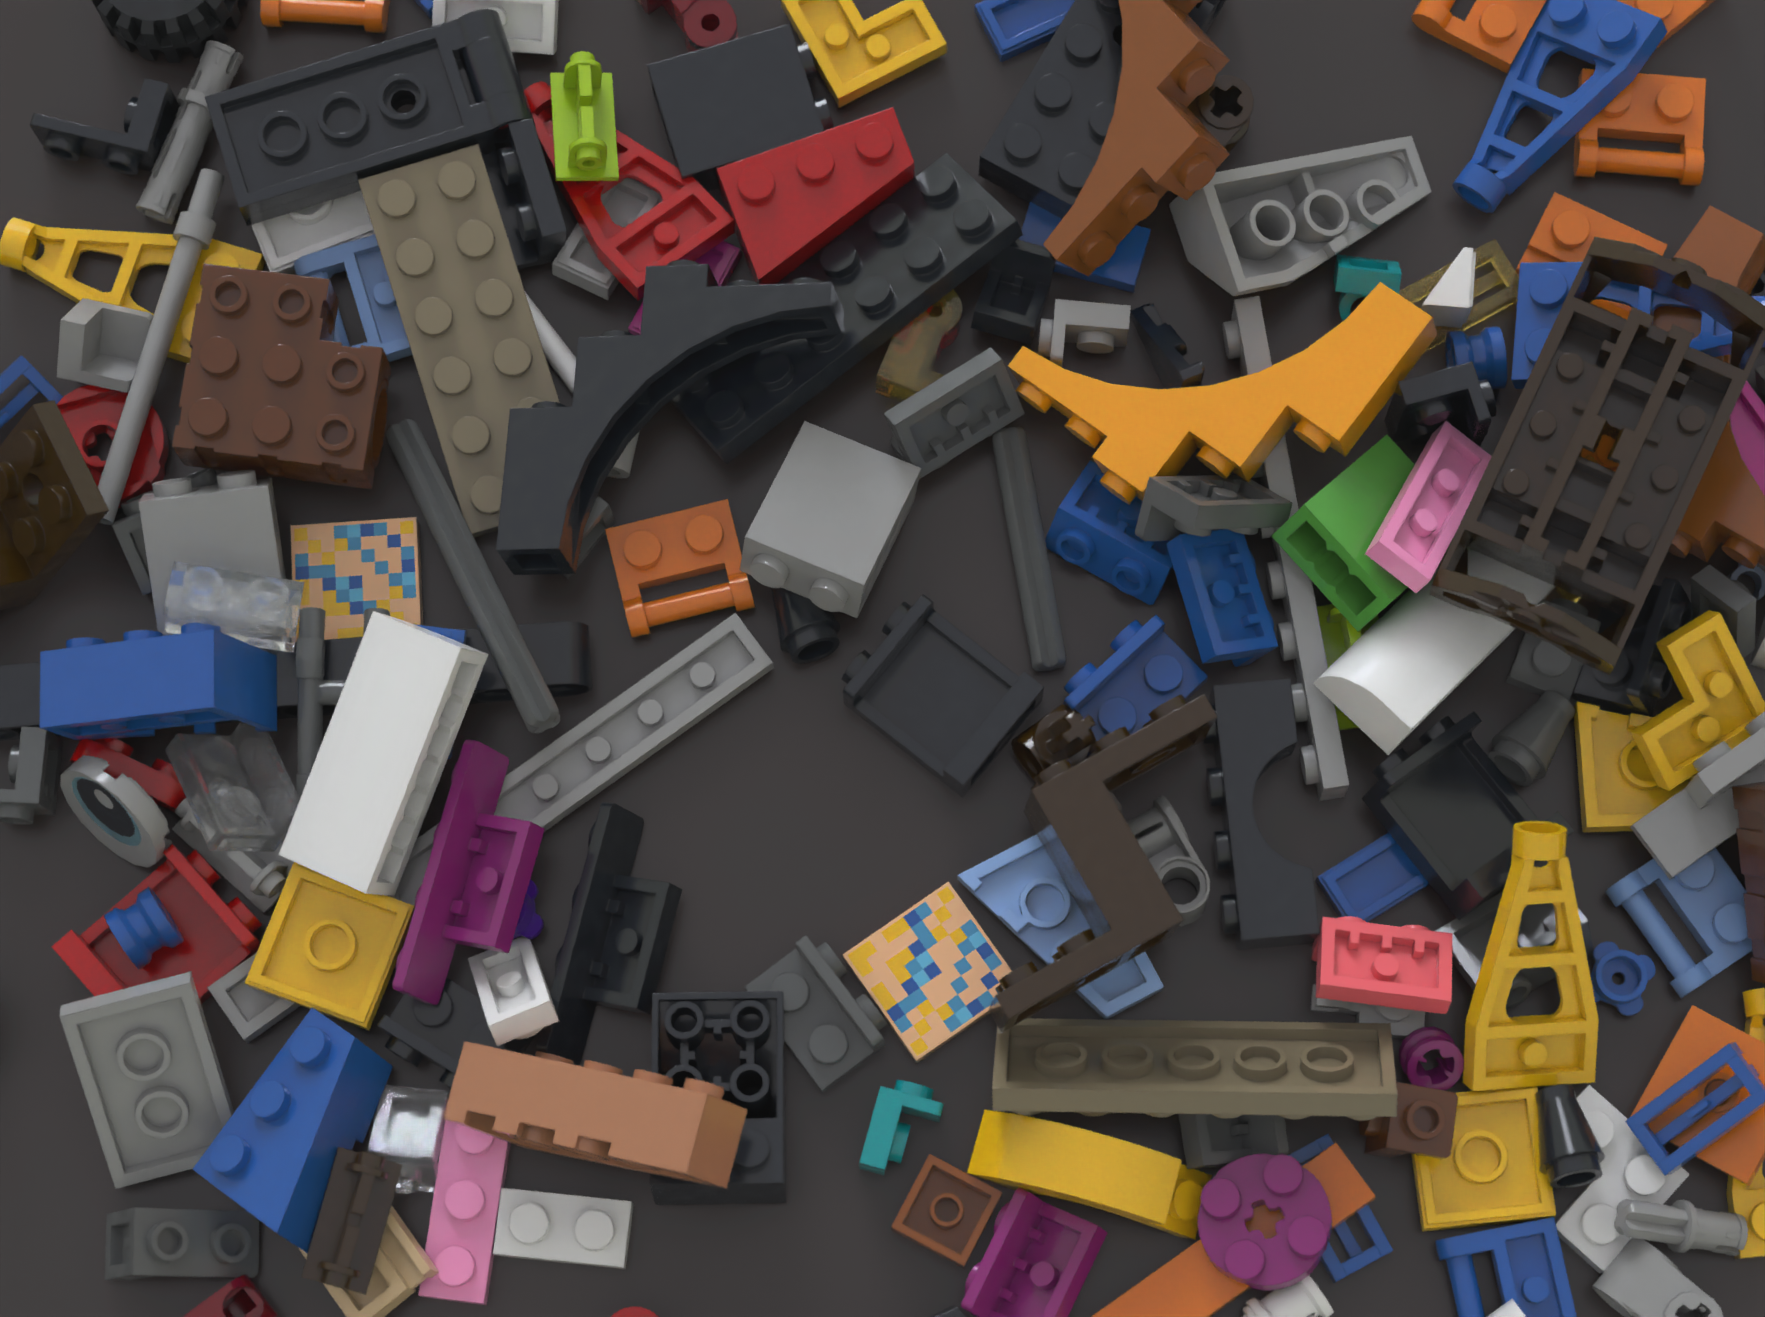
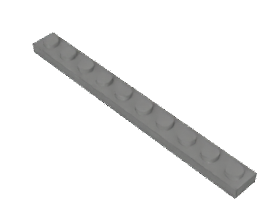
[207,613,774,1043]

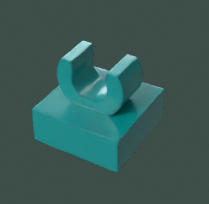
[1333,255,1402,320]

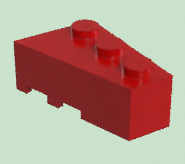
[716,107,915,285]

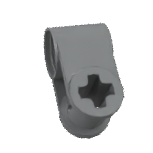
[1127,795,1210,926]
[1592,1238,1724,1317]

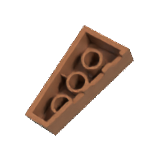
[443,1041,747,1189]

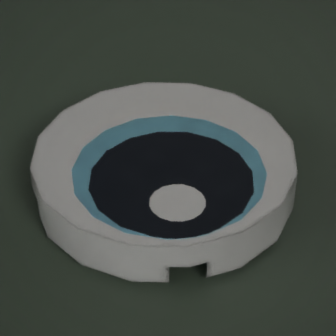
[60,755,172,868]

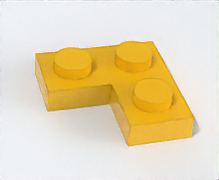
[781,0,947,108]
[1631,610,1765,791]

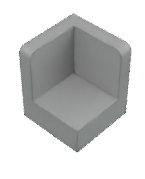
[57,298,153,392]

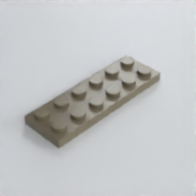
[358,144,560,537]
[992,1018,1398,1121]

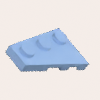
[957,834,1164,1019]

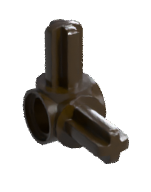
[1011,703,1122,812]

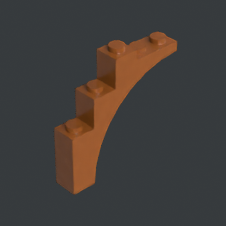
[1043,0,1230,277]
[1653,205,1765,569]

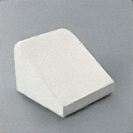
[1421,247,1476,328]

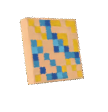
[290,517,423,642]
[842,881,1012,1064]

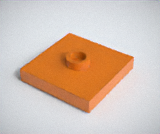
[1630,1005,1765,1186]

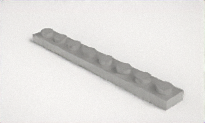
[1222,296,1349,801]

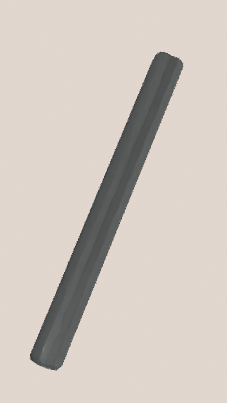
[385,419,560,734]

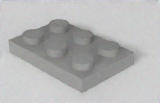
[60,971,234,1189]

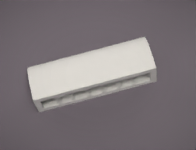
[1313,548,1556,755]
[279,611,488,896]

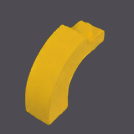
[967,1109,1212,1239]

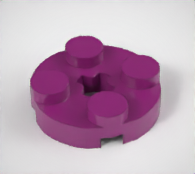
[1198,1153,1332,1291]

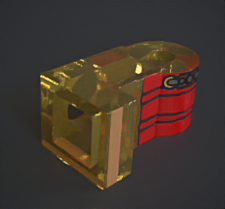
[876,289,962,402]

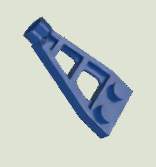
[1452,0,1668,213]
[1511,262,1765,389]

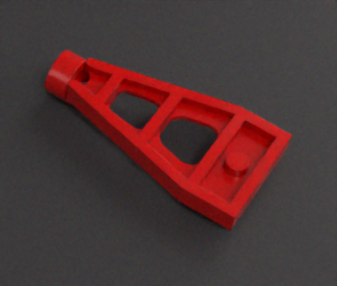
[524,81,735,301]

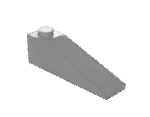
[1169,136,1432,296]

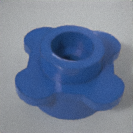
[1590,941,1656,1016]

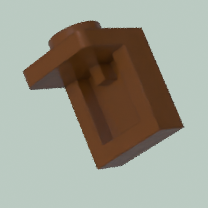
[1359,1082,1458,1159]

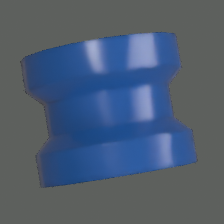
[1445,326,1507,390]
[104,887,184,969]

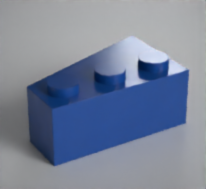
[39,622,277,740]
[193,1007,393,1254]

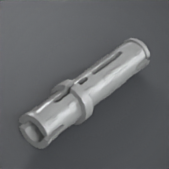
[135,40,244,224]

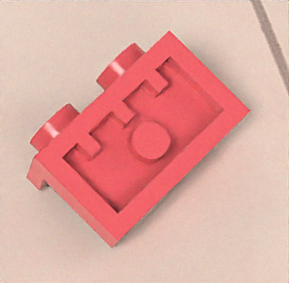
[1312,916,1452,1014]

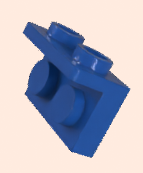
[1045,460,1173,605]
[1166,529,1278,667]
[1063,614,1208,741]

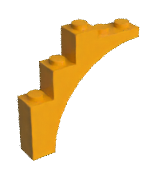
[1008,282,1437,504]

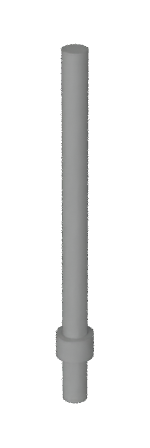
[98,169,225,525]

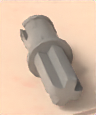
[1614,1199,1748,1256]

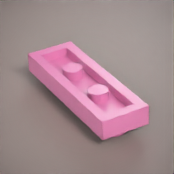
[1365,421,1492,593]
[418,1120,511,1305]

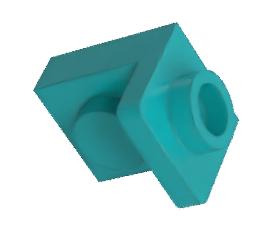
[859,1080,944,1175]

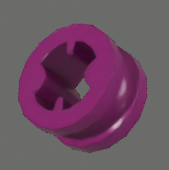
[1399,1026,1464,1091]

